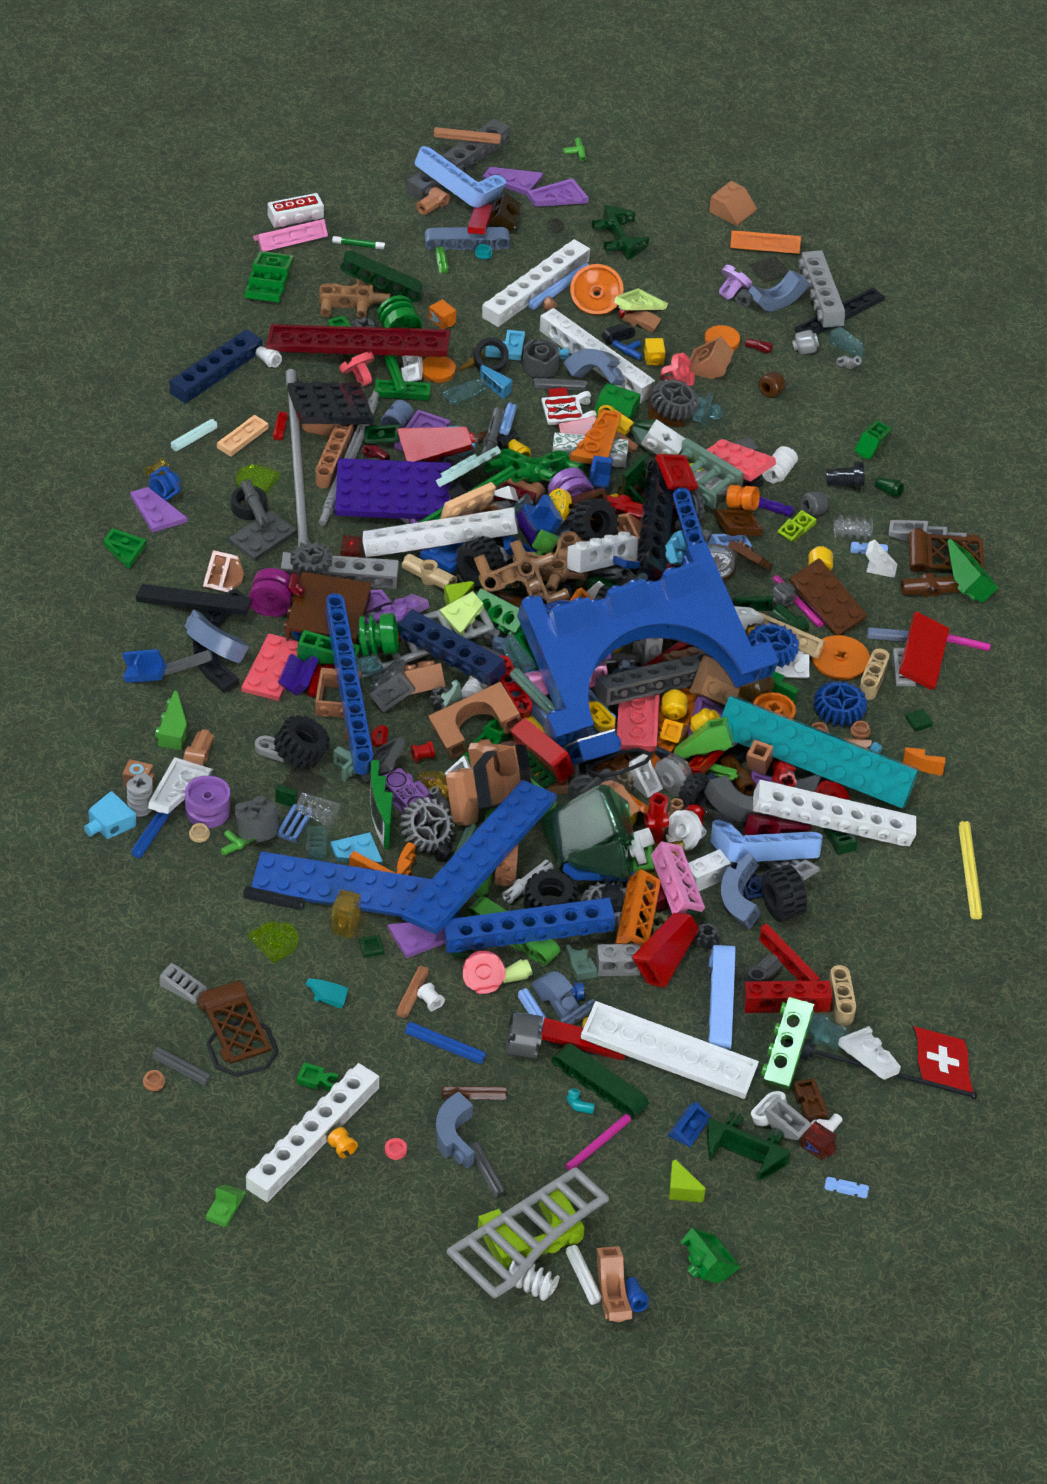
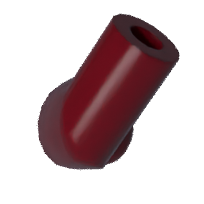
[745,339,773,354]
[362,445,390,460]
[288,573,306,596]

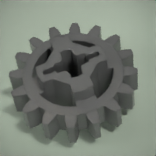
[290,541,332,575]

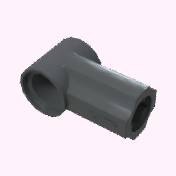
[746,954,782,981]

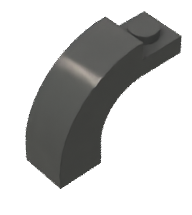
[704,776,764,823]

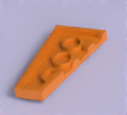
[570,410,621,464]

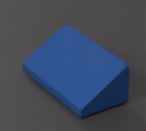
[667,1102,712,1147]

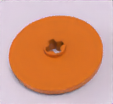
[811,635,870,680]

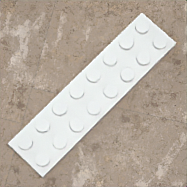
[581,1001,759,1099]

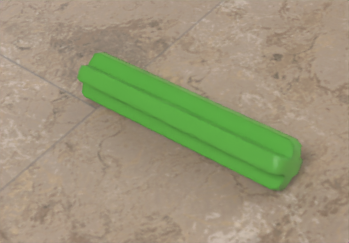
[705,764,738,781]

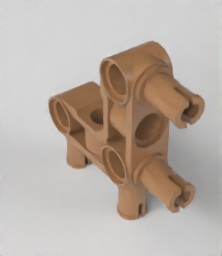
[319,279,390,319]
[509,531,588,594]
[474,539,570,604]

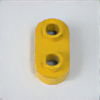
[589,701,615,732]

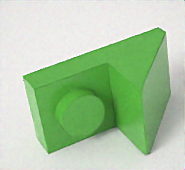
[206,1184,246,1228]

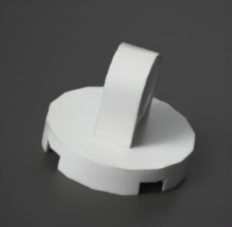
[666,810,706,851]

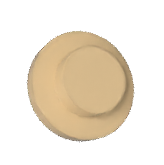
[189,823,210,843]

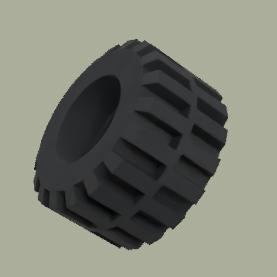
[567,499,619,541]
[456,536,506,589]
[274,715,330,769]
[761,865,807,922]
[524,869,578,909]

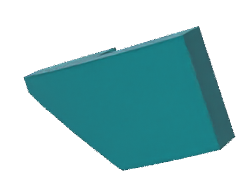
[306,978,348,1008]

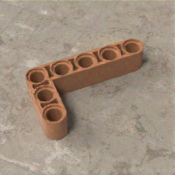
[301,424,354,488]

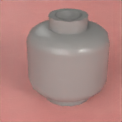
[792,330,819,355]

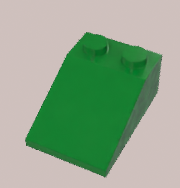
[947,539,999,603]

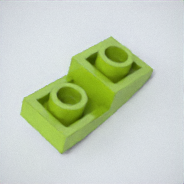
[777,510,817,542]

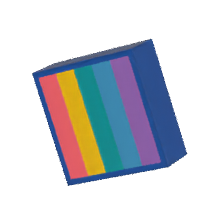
[613,556,640,569]

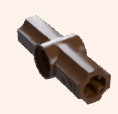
[900,573,960,598]
[720,754,757,796]

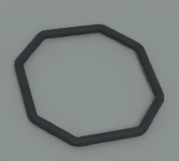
[587,748,653,778]
[206,1020,279,1077]

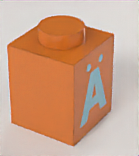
[428,299,456,329]

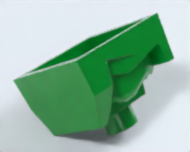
[681,1227,741,1283]

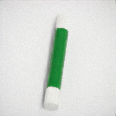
[332,236,385,250]

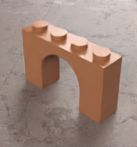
[428,682,521,760]

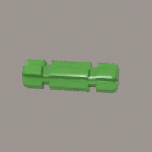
[435,246,449,274]

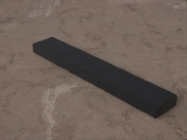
[795,287,885,335]
[136,584,252,616]

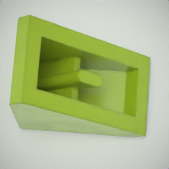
[444,581,474,605]
[669,1159,706,1203]

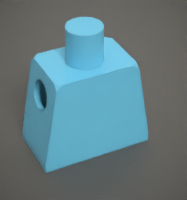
[84,791,136,839]

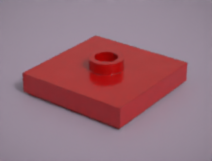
[655,454,699,491]

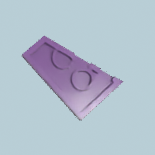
[387,922,445,958]

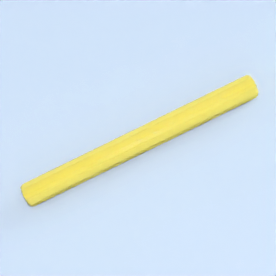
[959,821,982,920]

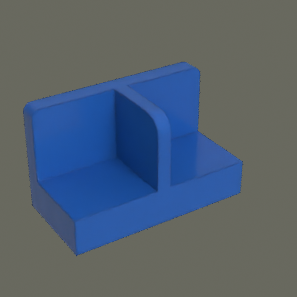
[590,455,613,489]
[523,494,563,534]
[122,649,167,683]

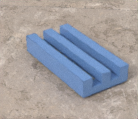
[277,804,313,843]

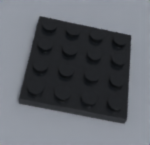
[287,381,374,424]

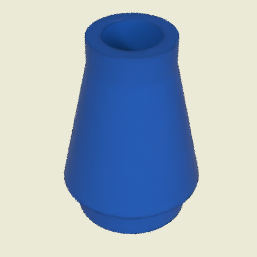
[625,1277,649,1312]

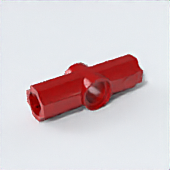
[606,495,643,521]
[771,759,797,787]
[644,792,669,846]

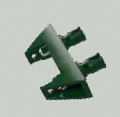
[592,205,649,260]
[706,1111,791,1181]

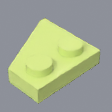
[440,591,484,636]

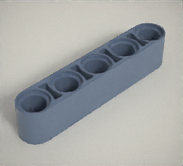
[424,227,511,250]

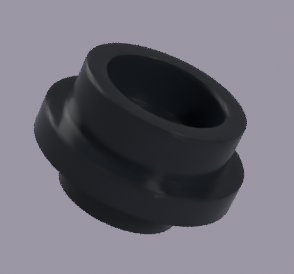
[434,841,452,861]

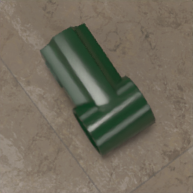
[770,604,809,632]

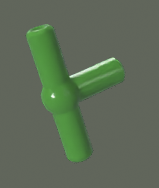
[563,138,586,161]
[221,830,256,856]

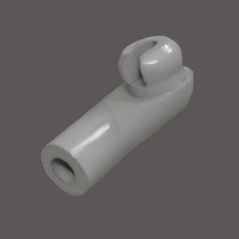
[836,355,862,369]

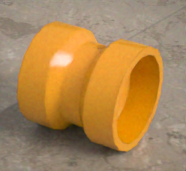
[327,1127,358,1159]

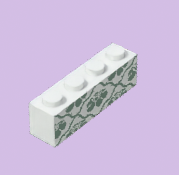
[553,433,628,467]

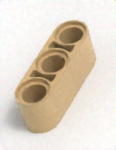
[860,649,889,700]
[829,965,856,1026]

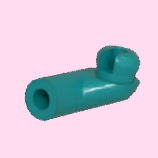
[567,1088,595,1114]

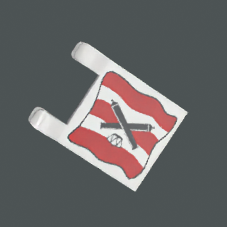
[541,391,597,425]

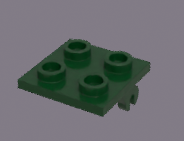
[620,453,649,504]

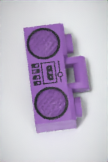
[383,768,435,826]

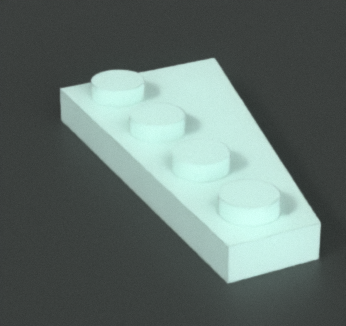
[436,446,501,487]

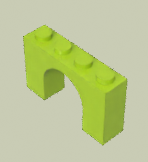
[478,1189,585,1268]

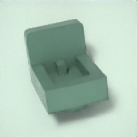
[333,746,356,781]

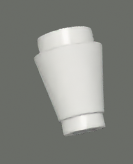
[256,346,282,368]

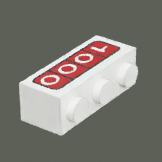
[268,193,324,228]

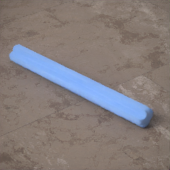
[528,263,589,310]

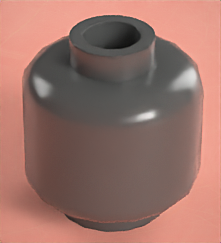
[800,490,828,516]

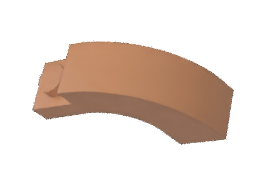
[597,1246,632,1322]

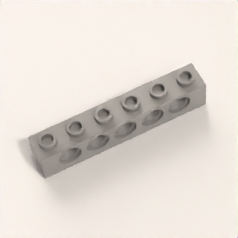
[798,250,845,328]
[281,552,399,589]

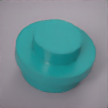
[475,244,492,260]

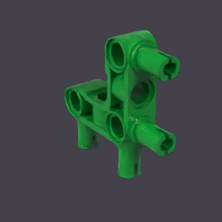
[484,449,584,483]

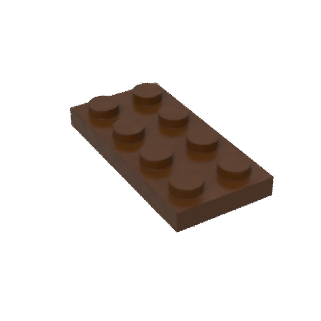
[789,558,867,636]

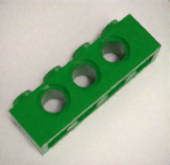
[476,588,523,637]

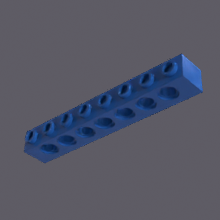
[442,898,615,953]

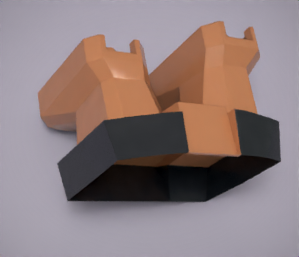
[446,739,531,826]

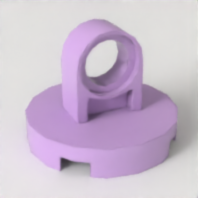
[719,265,753,300]

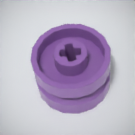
[548,468,595,497]
[185,776,230,828]

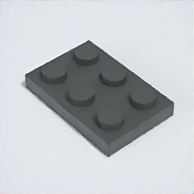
[228,511,296,562]

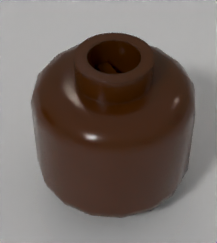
[759,371,786,398]

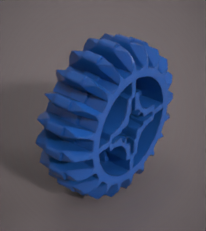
[748,622,799,668]
[813,680,867,728]

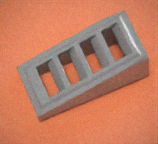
[892,648,916,686]
[159,963,208,1004]

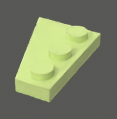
[614,288,668,311]

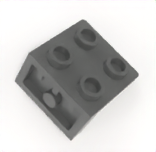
[369,659,416,713]

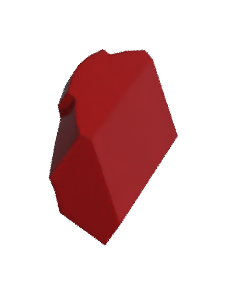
[371,725,389,747]

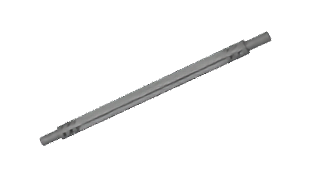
[319,388,380,526]

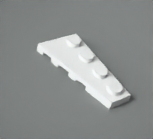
[148,757,213,814]

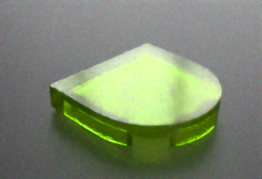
[235,465,280,494]
[248,921,299,963]

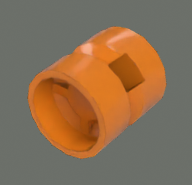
[726,485,760,511]

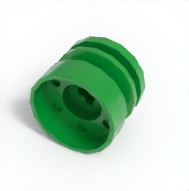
[377,295,423,329]
[358,612,399,657]

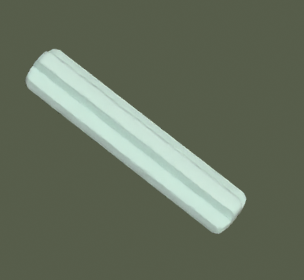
[171,419,217,451]

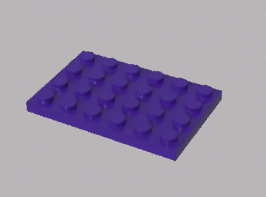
[335,458,451,519]

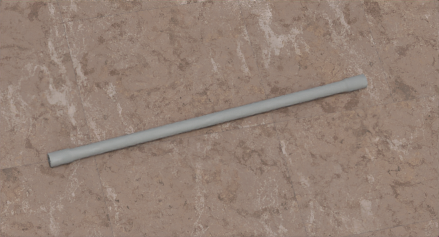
[286,369,309,547]

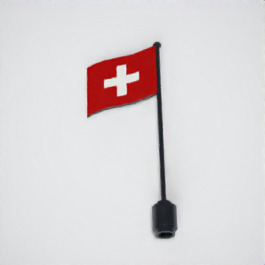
[784,1026,977,1099]

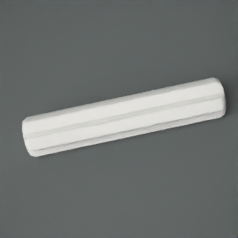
[566,1245,602,1305]

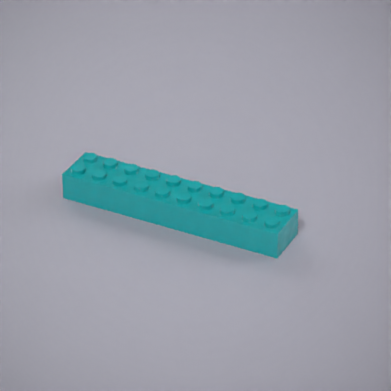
[721,695,920,808]

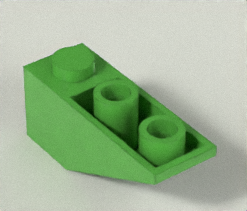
[155,691,187,751]
[674,717,734,759]

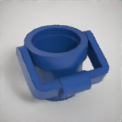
[149,466,181,501]

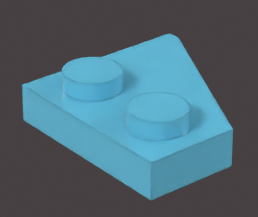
[665,530,687,566]
[331,833,383,865]

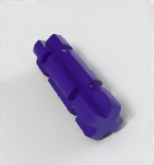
[758,497,794,517]

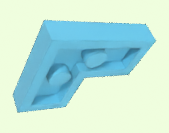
[485,330,525,360]

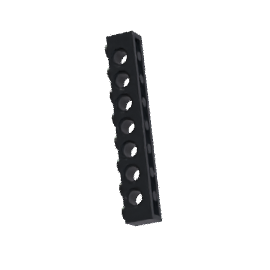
[636,458,675,582]

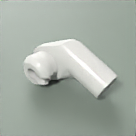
[810,1114,842,1135]

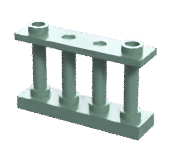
[680,438,743,509]

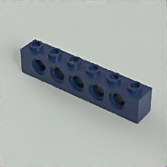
[169,329,262,404]
[398,609,506,686]

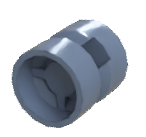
[381,400,414,428]

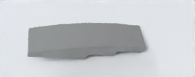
[889,520,967,549]

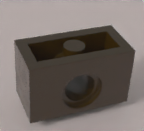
[489,192,521,231]

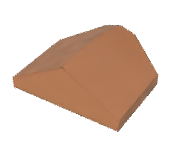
[203,550,244,593]

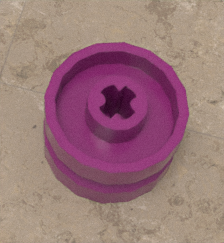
[249,568,292,617]

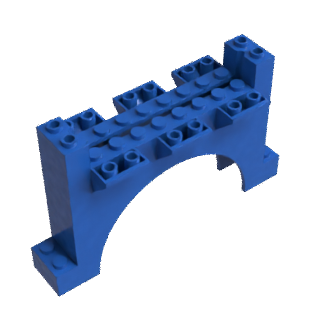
[517,541,779,747]

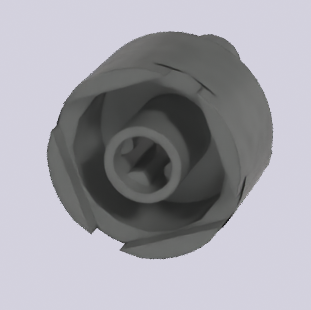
[523,338,560,378]
[235,796,279,842]
[505,1012,543,1059]

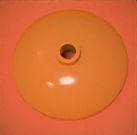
[570,264,624,315]

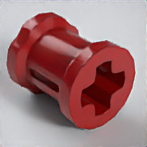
[410,741,435,763]

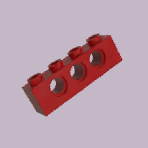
[742,981,832,1013]

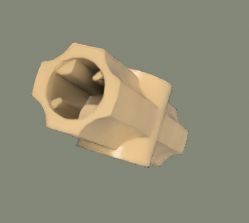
[402,554,457,589]

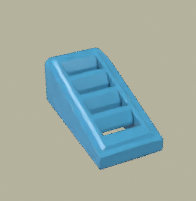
[480,365,512,399]

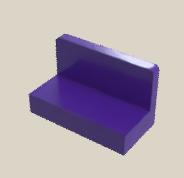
[278,654,319,695]

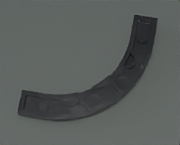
[193,588,246,693]

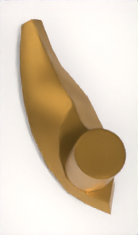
[457,346,485,371]

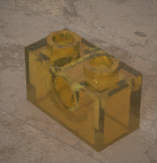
[332,889,361,939]

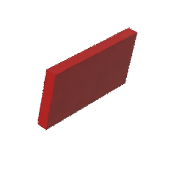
[899,611,950,690]

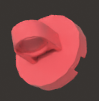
[339,352,375,387]
[660,353,695,386]
[463,951,505,994]

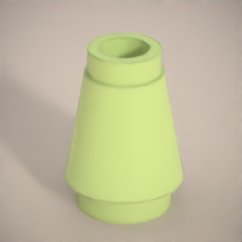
[503,959,533,984]

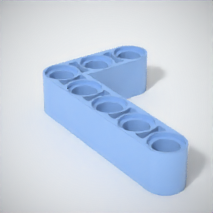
[415,146,506,208]
[710,820,823,863]
[709,945,735,1050]

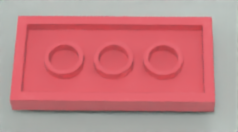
[706,439,776,481]
[241,633,299,701]
[617,694,659,752]

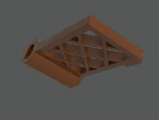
[908,528,985,572]
[196,980,271,1064]

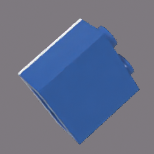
[566,729,621,766]

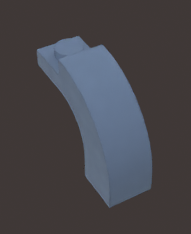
[749,270,810,311]
[563,349,625,386]
[184,610,249,664]
[721,853,762,930]
[435,1092,475,1168]

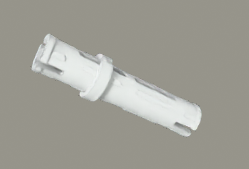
[502,860,554,904]

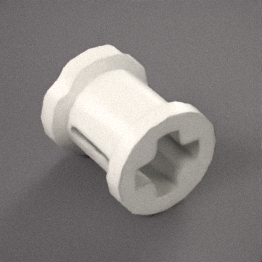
[417,983,445,1011]

